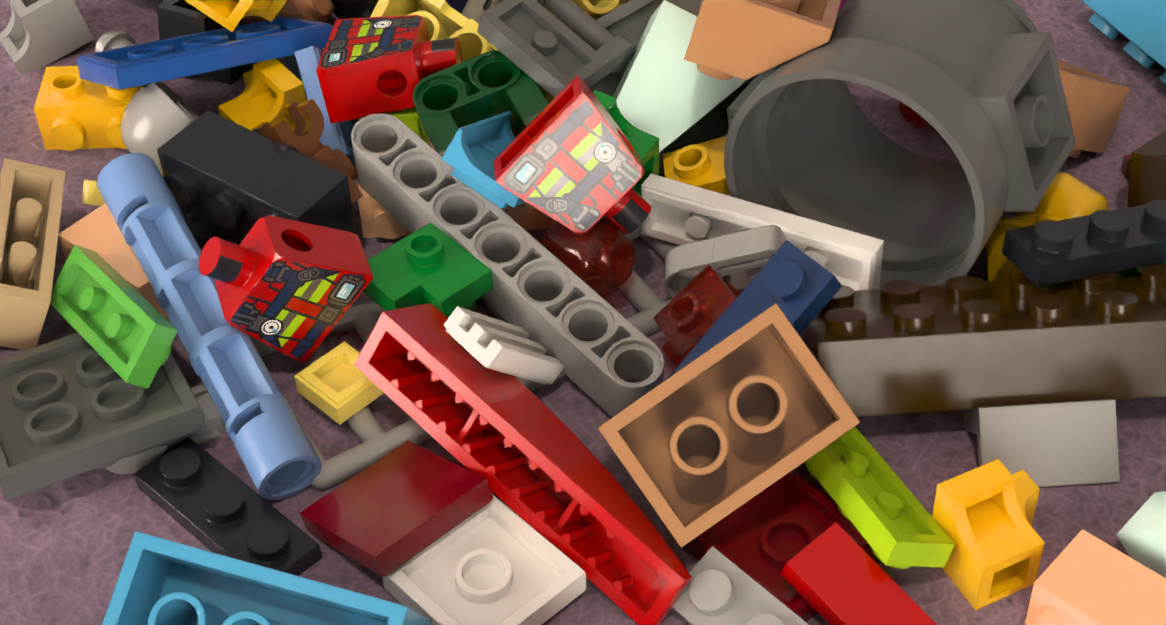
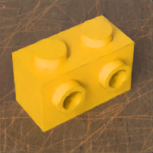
[34,66,143,151]

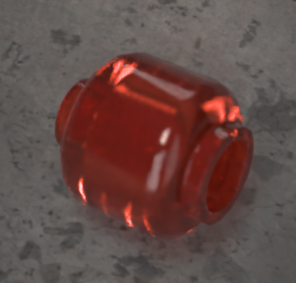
[540,217,635,298]

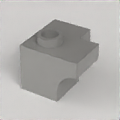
[0,0,94,75]

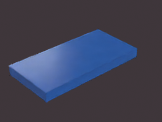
[77,16,333,90]

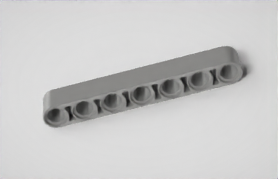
[351,113,664,417]

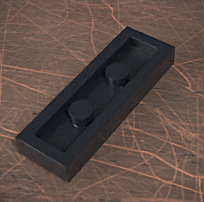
[1002,200,1166,287]
[134,437,322,576]

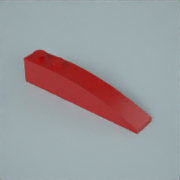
[354,303,692,625]

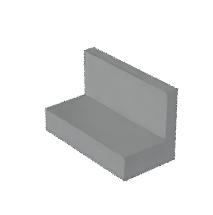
[964,399,1120,487]

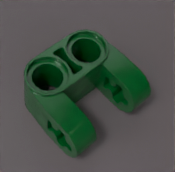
[412,50,548,157]

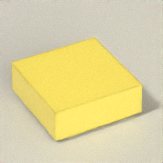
[294,341,384,425]

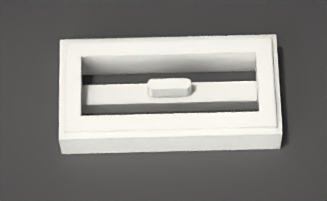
[444,306,565,384]

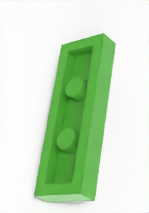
[50,245,178,389]

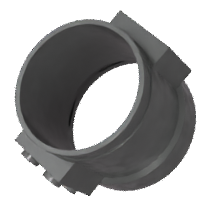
[724,0,1076,289]

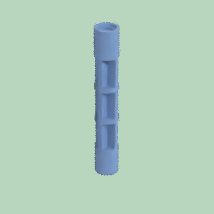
[97,153,322,500]

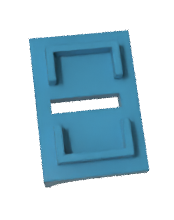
[441,111,525,209]

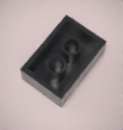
[157,110,356,249]

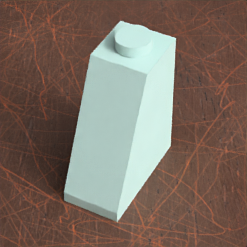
[613,0,752,153]

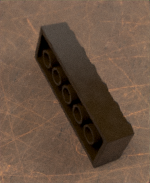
[800,264,1166,416]

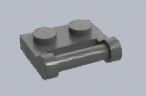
[477,0,636,98]

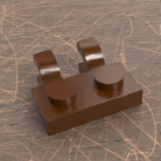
[252,99,363,204]

